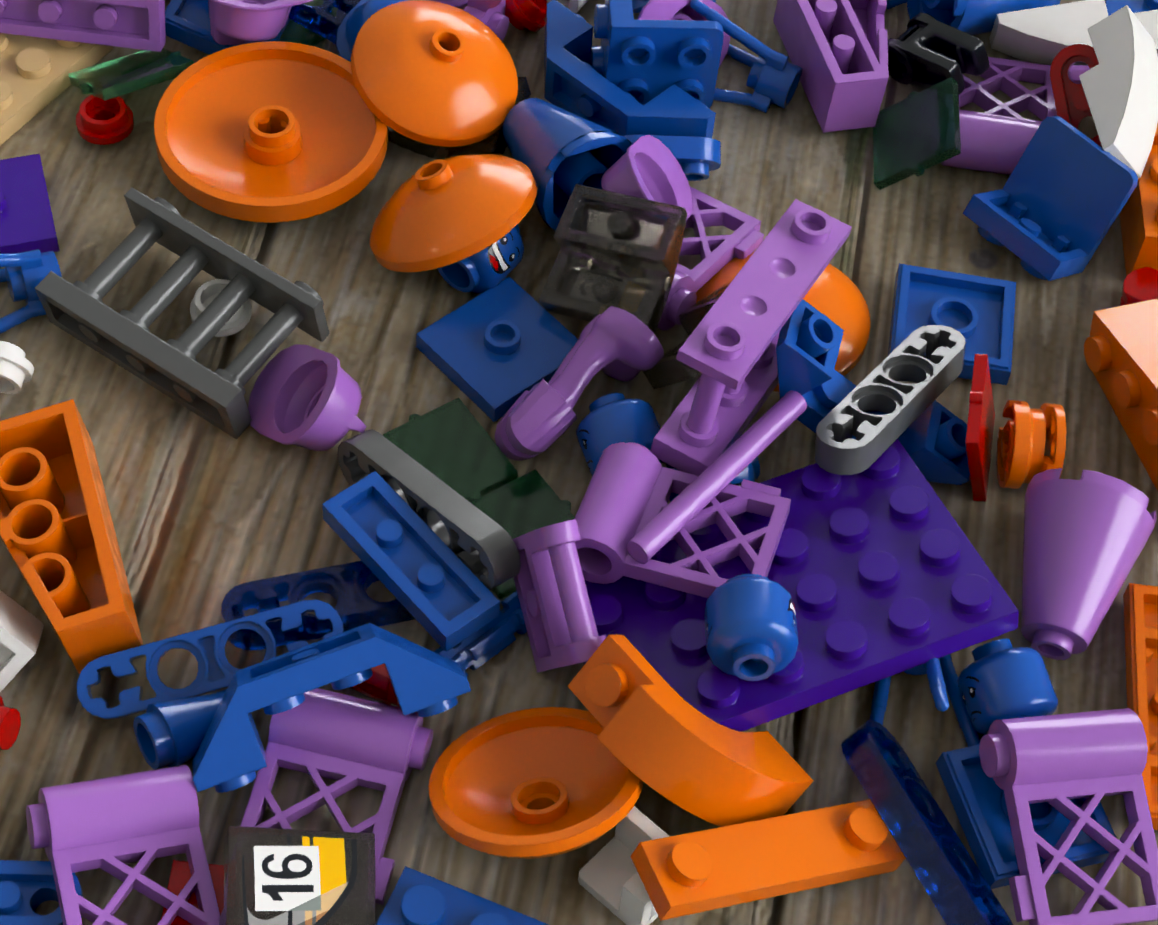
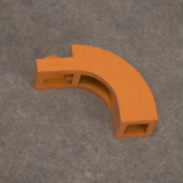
[567,634,814,827]

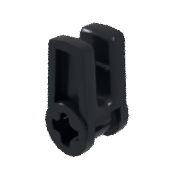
[888,13,990,98]

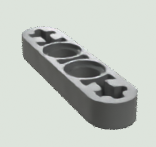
[815,325,966,475]
[337,429,521,590]

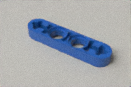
[77,599,343,719]

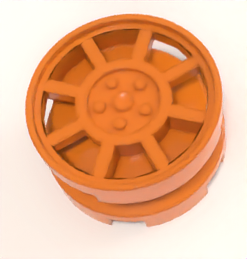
[996,400,1067,489]

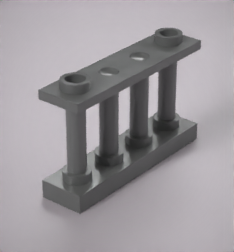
[35,188,330,440]

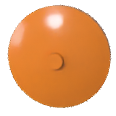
[154,41,388,223]

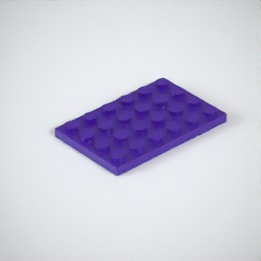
[583,439,1019,732]

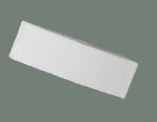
[989,0,1158,65]
[1079,5,1158,179]

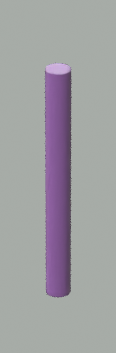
[627,390,807,564]

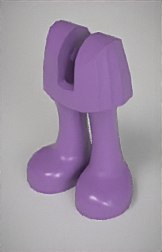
[495,306,664,461]

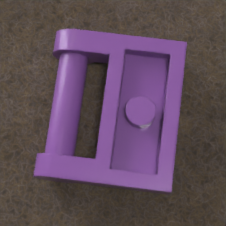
[513,519,606,673]

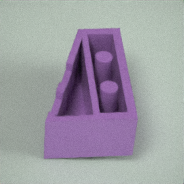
[773,0,889,133]

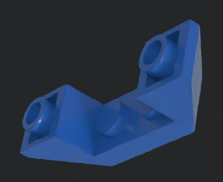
[544,0,716,138]
[776,299,970,485]
[192,623,471,793]

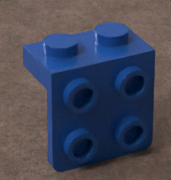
[590,0,724,108]
[963,116,1138,281]

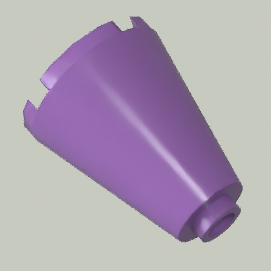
[1021,468,1157,660]

